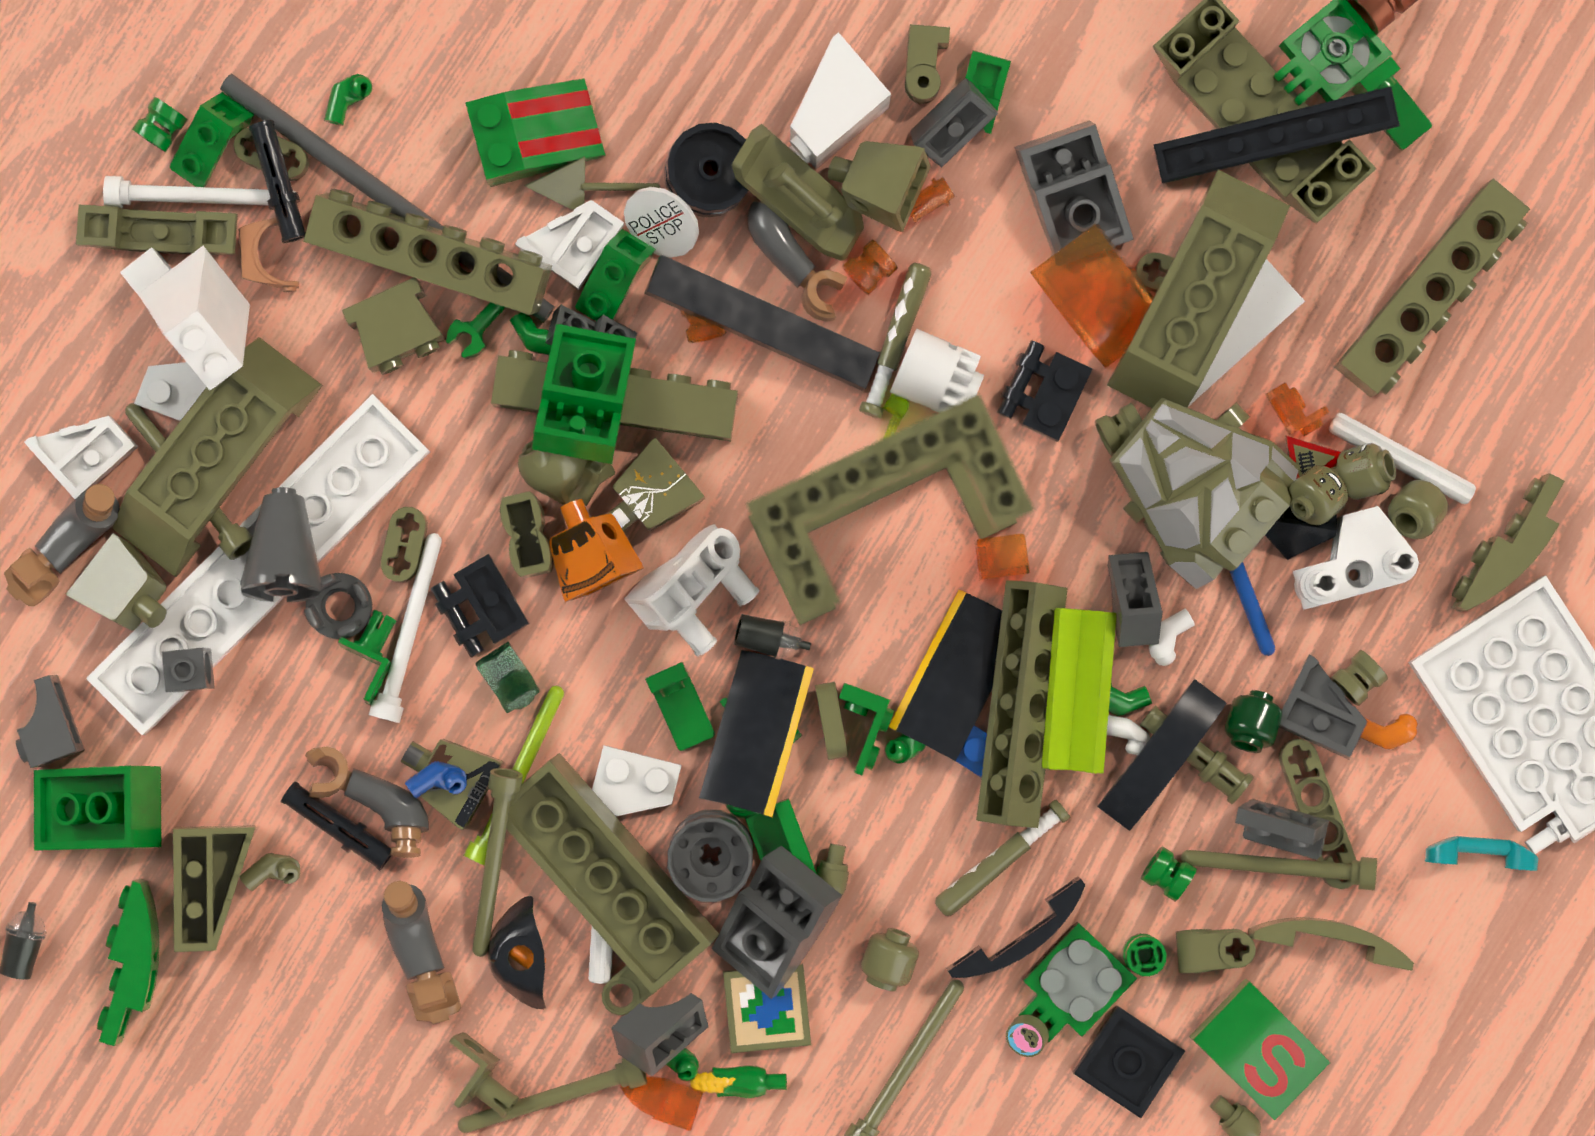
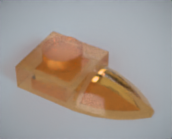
[620,1076,703,1131]

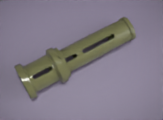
[1140,705,1254,804]

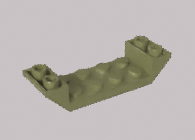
[1153,0,1376,224]
[1107,170,1290,408]
[113,337,323,577]

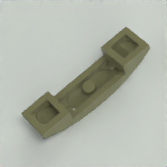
[76,205,238,255]
[1248,917,1414,971]

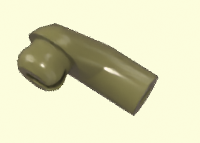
[240,853,300,891]

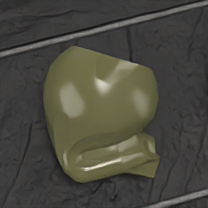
[518,440,615,506]

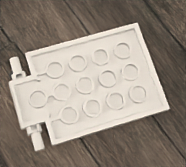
[1408,575,1595,854]

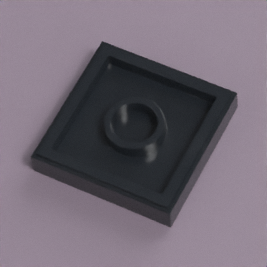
[1073,1005,1185,1118]

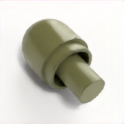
[816,843,849,895]
[1210,1095,1261,1136]

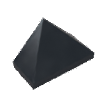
[1265,505,1337,560]

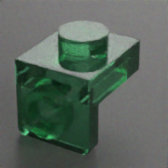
[475,641,540,713]

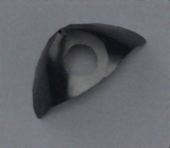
[488,896,546,1010]

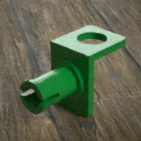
[338,610,397,706]

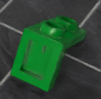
[1351,57,1432,150]
[170,92,255,187]
[575,229,656,321]
[645,662,715,751]
[838,683,894,776]

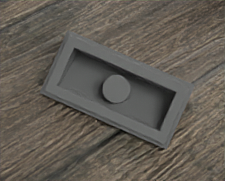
[911,78,998,168]

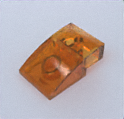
[1030,224,1154,368]

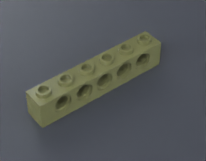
[1334,178,1530,398]
[303,189,553,315]
[976,580,1068,828]

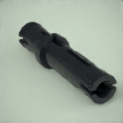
[249,120,306,243]
[281,781,392,871]

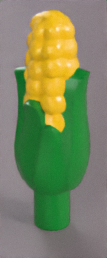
[690,1065,787,1098]

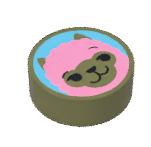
[1006,1015,1049,1057]

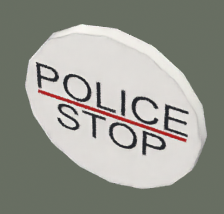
[624,187,699,258]

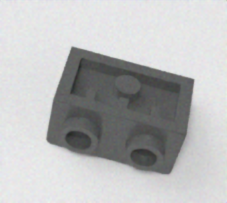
[1235,799,1329,859]

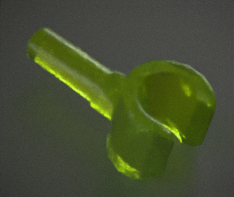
[883,393,910,439]

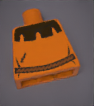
[549,499,644,602]

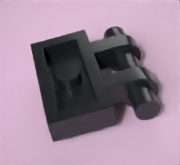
[997,340,1092,442]
[430,554,530,658]

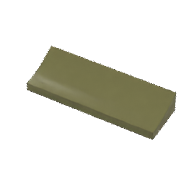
[492,753,719,995]

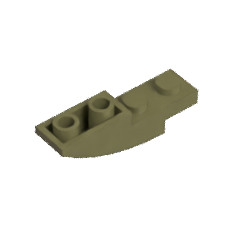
[1452,473,1565,612]

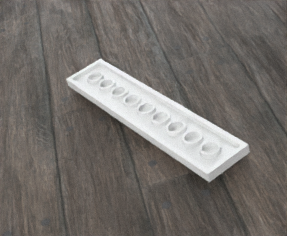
[86,394,430,735]

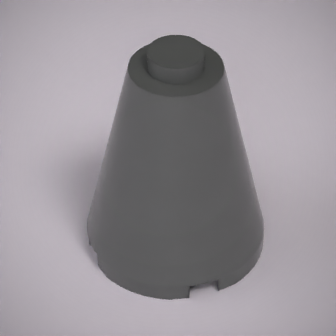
[240,487,322,602]

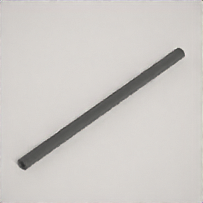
[220,74,555,323]

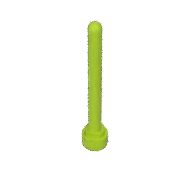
[463,686,564,866]

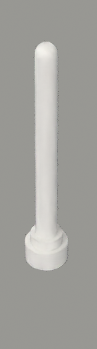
[103,176,295,208]
[368,533,442,723]

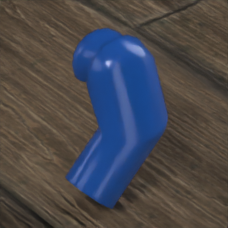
[405,761,467,798]

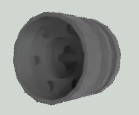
[668,809,753,902]

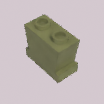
[342,277,446,375]

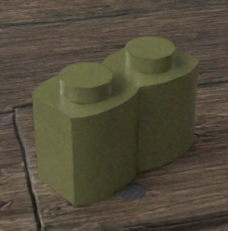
[500,491,554,578]

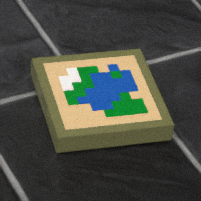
[723,963,811,1053]

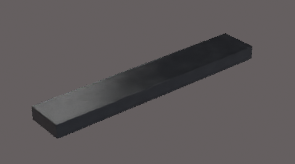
[1153,86,1400,184]
[644,255,880,391]

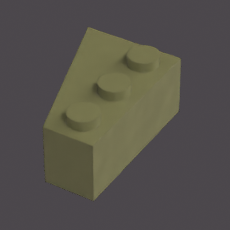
[173,825,256,952]

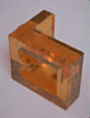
[1265,382,1330,437]

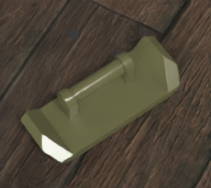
[732,124,864,261]

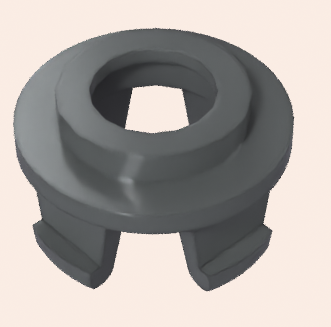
[304,573,373,639]

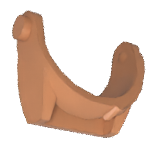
[239,217,299,292]

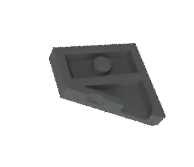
[1279,654,1367,760]

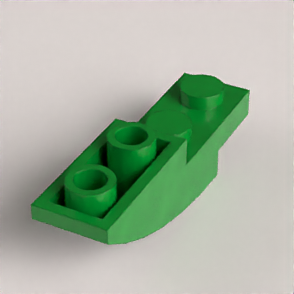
[97,879,160,1046]

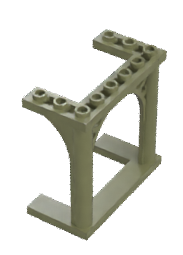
[746,394,1034,625]

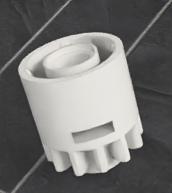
[890,329,984,412]

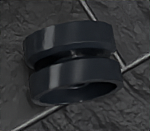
[664,123,749,217]

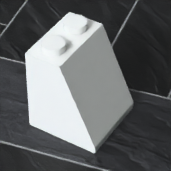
[789,32,891,169]
[138,246,250,390]

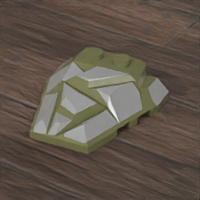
[1110,397,1299,589]

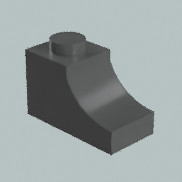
[1107,552,1163,647]
[16,675,85,768]
[611,993,708,1077]

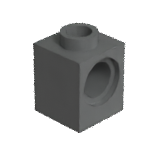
[162,648,215,692]

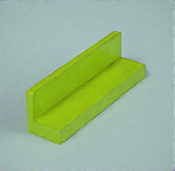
[1042,608,1117,774]

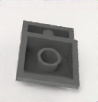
[1015,120,1134,266]
[712,846,842,999]

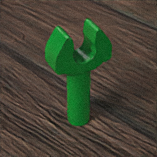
[446,302,506,359]

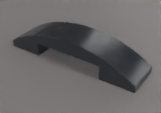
[1097,679,1227,831]
[946,876,1086,978]

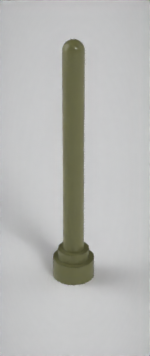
[125,403,253,560]
[472,768,523,957]
[1181,850,1377,891]
[844,980,964,1136]
[458,1058,647,1133]

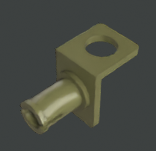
[450,1032,519,1118]

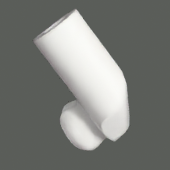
[1149,608,1195,666]
[1107,715,1150,755]

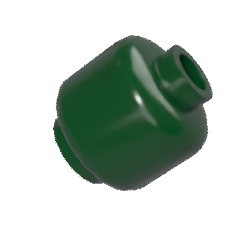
[1225,690,1282,753]

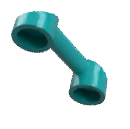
[1425,836,1539,871]

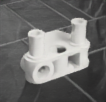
[1293,506,1419,610]
[624,524,760,657]

